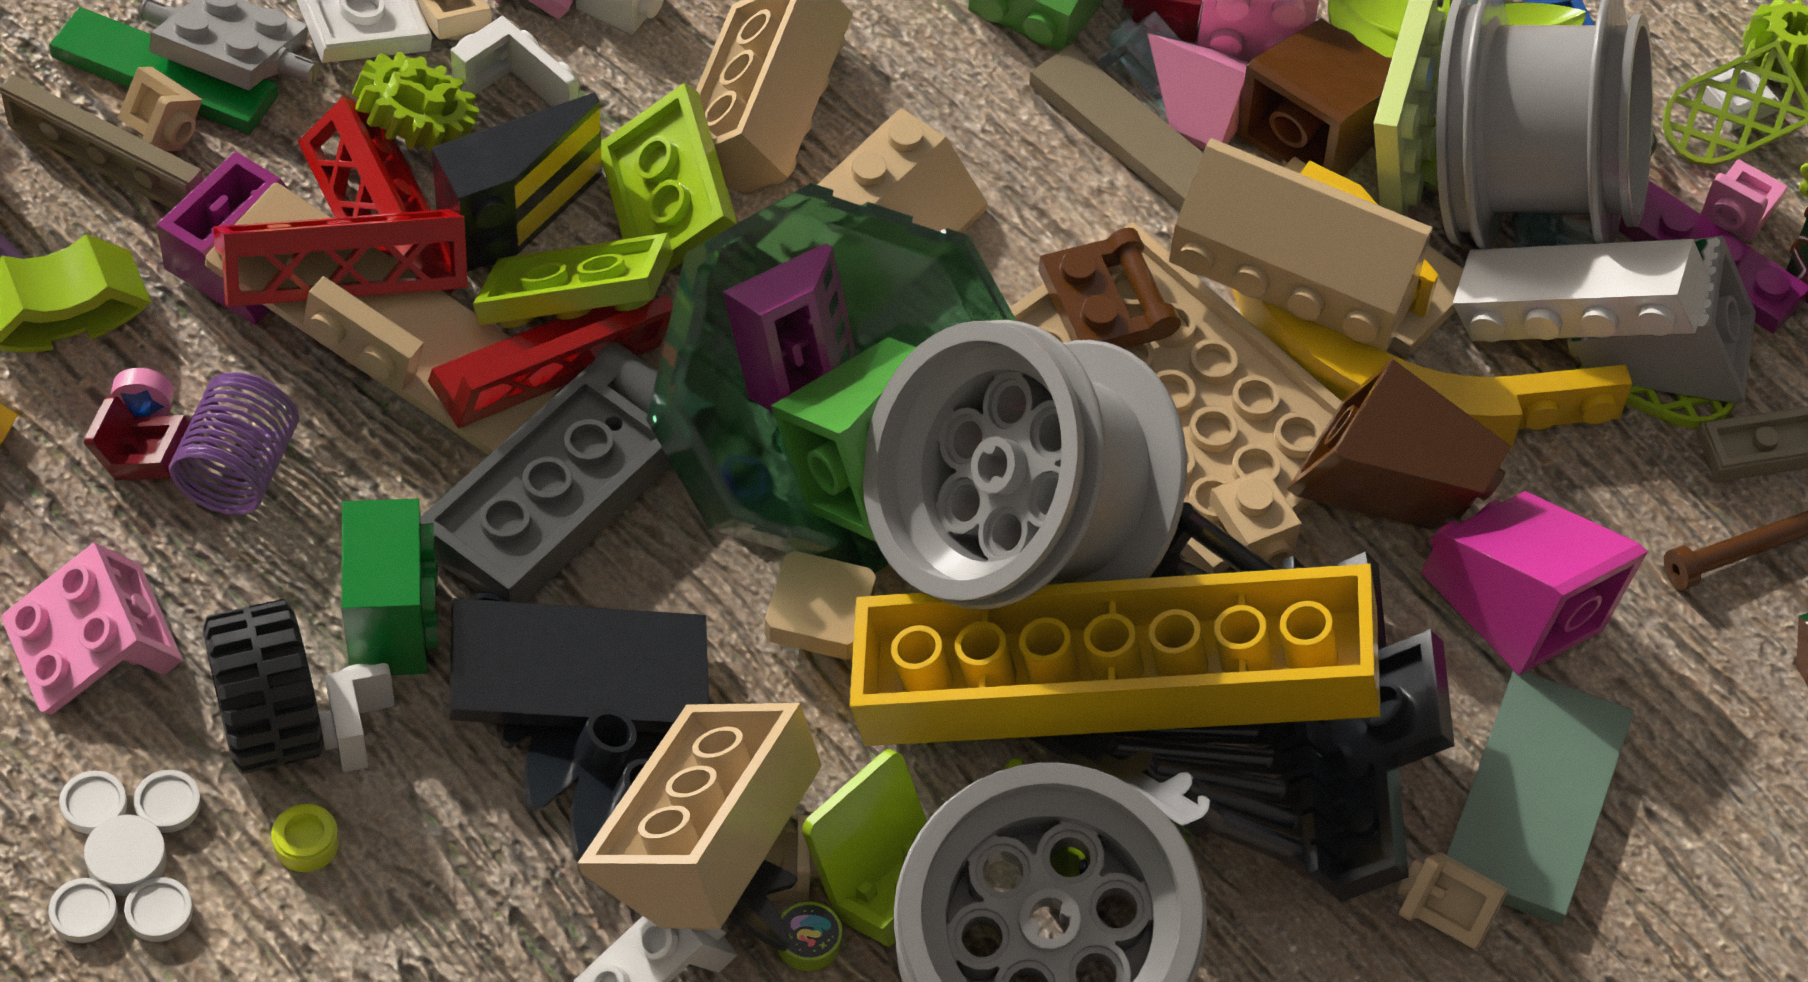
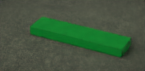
[49,6,278,135]

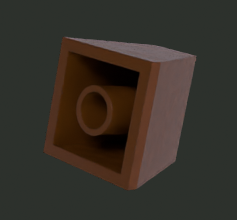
[1237,18,1392,177]
[1287,359,1511,530]

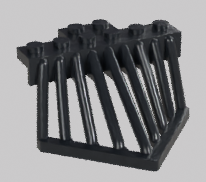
[1026,502,1455,902]

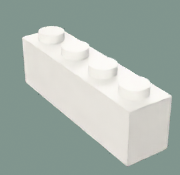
[1453,239,1711,342]

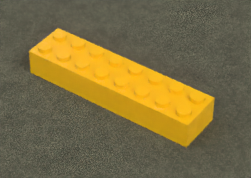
[850,564,1381,746]

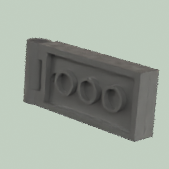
[421,342,712,603]

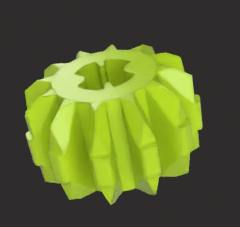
[1742,0,1808,89]

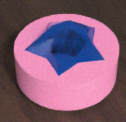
[110,368,174,417]

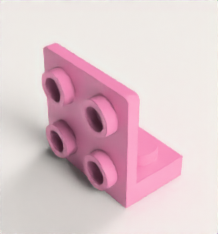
[2,542,183,715]

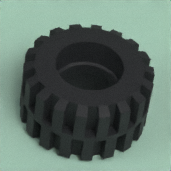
[203,599,323,775]

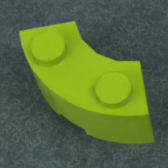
[0,234,152,353]

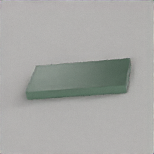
[1447,670,1634,926]

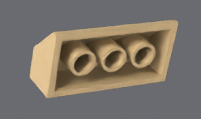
[696,0,853,193]
[752,108,987,338]
[1169,138,1433,351]
[578,703,822,931]

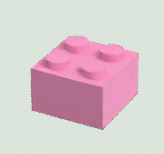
[1196,0,1319,61]

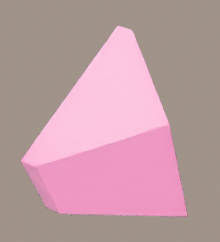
[1147,33,1249,150]

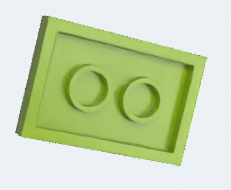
[601,83,738,274]
[473,233,673,328]

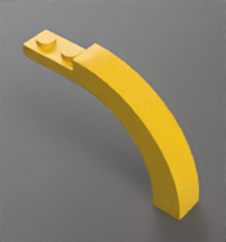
[1232,288,1632,449]

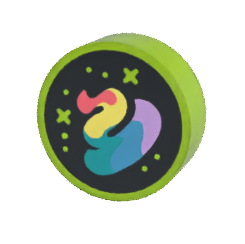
[777,902,842,971]

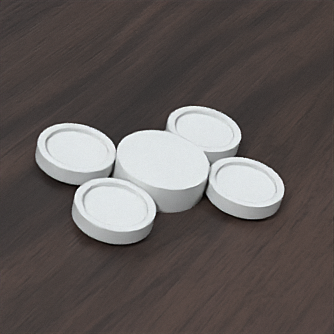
[48,770,201,943]

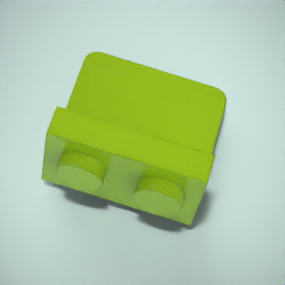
[802,749,927,947]

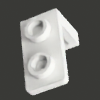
[450,15,579,107]
[574,916,738,982]

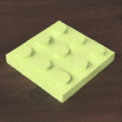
[1374,0,1446,217]

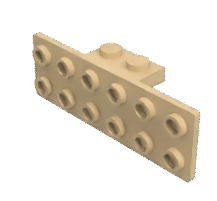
[205,183,564,455]

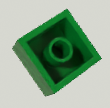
[341,498,439,675]

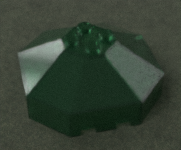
[646,183,1017,573]

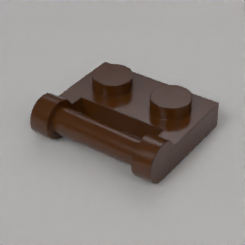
[1038,227,1181,349]

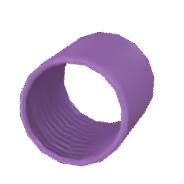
[168,372,300,515]

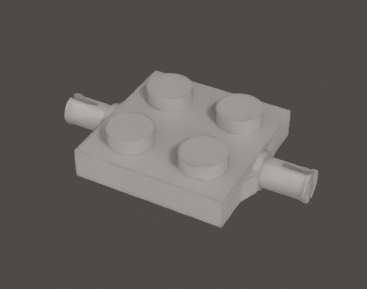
[139,0,320,91]

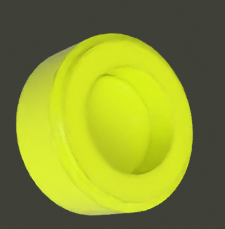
[271,804,339,872]

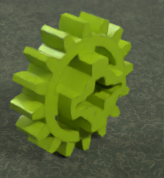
[352,52,479,153]

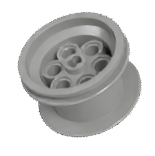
[1436,0,1653,249]
[863,320,1187,610]
[894,763,1207,982]

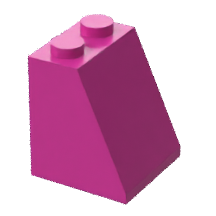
[1420,491,1648,675]

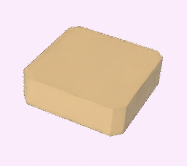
[764,551,876,660]

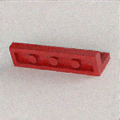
[297,96,455,294]
[213,209,468,307]
[428,294,676,429]

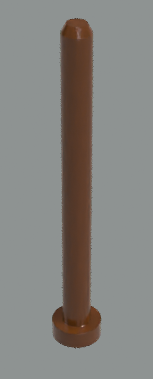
[1664,510,1808,591]

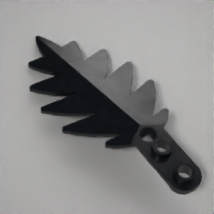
[468,592,797,951]

